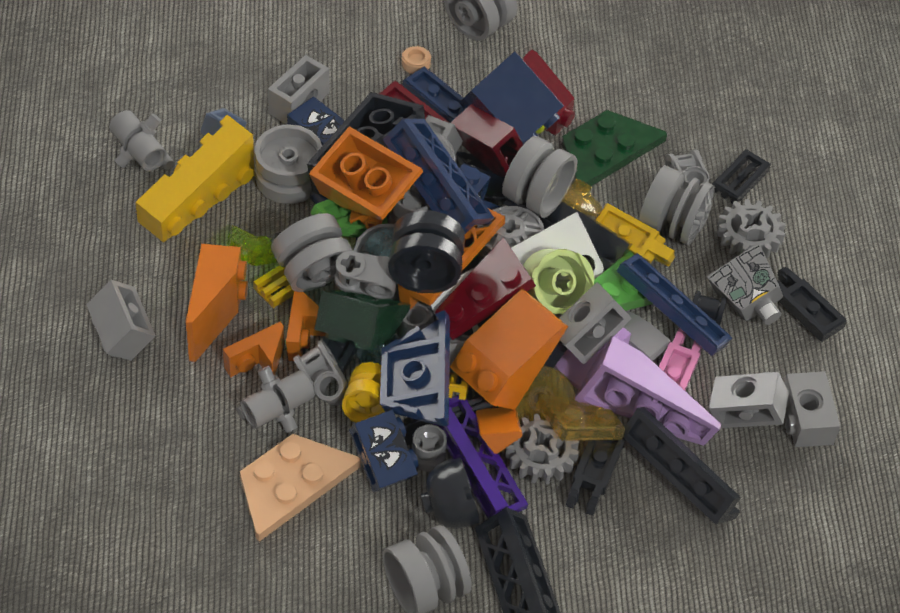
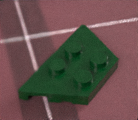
[561,110,667,193]

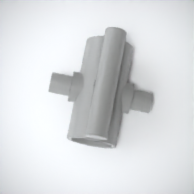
[109,110,175,171]
[237,366,315,433]

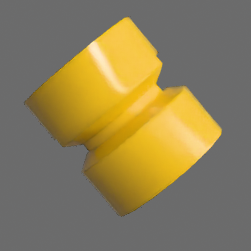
[342,362,385,423]

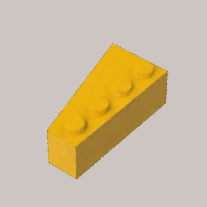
[136,115,255,243]

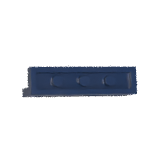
[383,119,494,234]

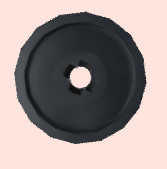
[388,210,465,293]

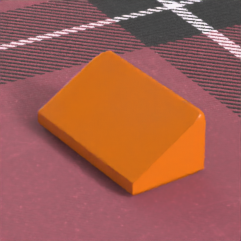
[475,407,523,454]

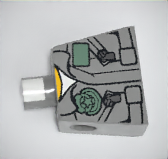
[707,243,783,325]

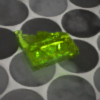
[227,225,278,266]

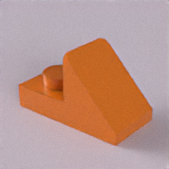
[286,291,331,361]
[223,321,284,377]

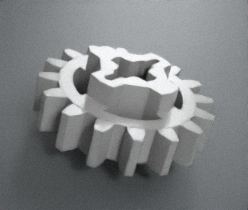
[717,199,786,259]
[505,414,579,484]

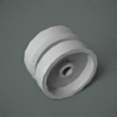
[444,0,518,41]
[254,124,322,204]
[502,136,578,218]
[271,213,354,292]

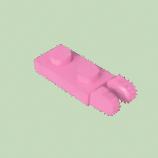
[659,328,702,391]

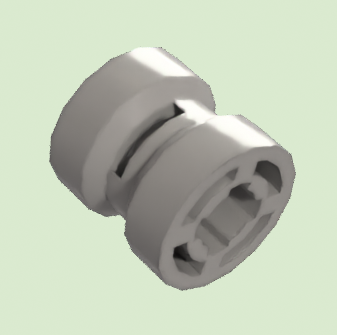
[412,425,447,472]

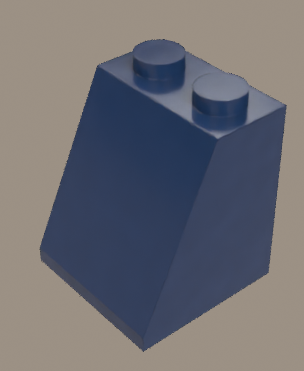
[459,51,564,145]

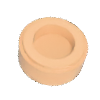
[402,46,431,74]

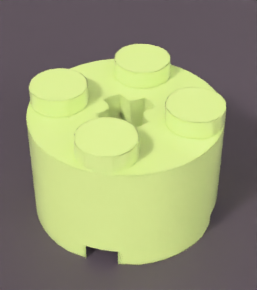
[523,249,595,315]

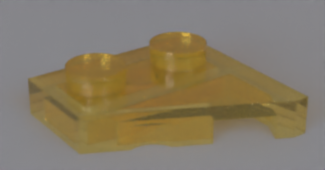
[537,394,625,441]

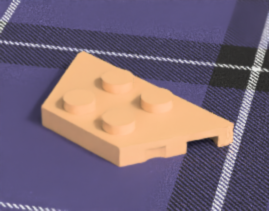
[240,434,361,542]

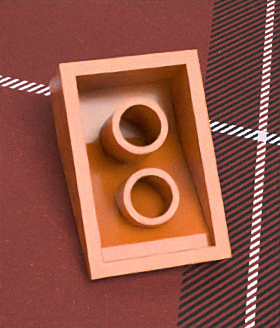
[309,126,423,220]
[186,244,248,362]
[450,289,568,410]

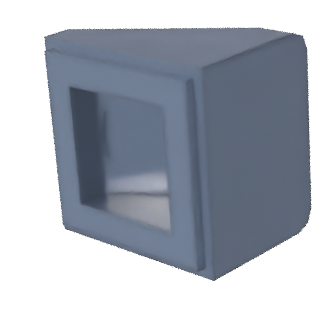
[201,108,247,136]

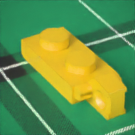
[596,203,676,267]

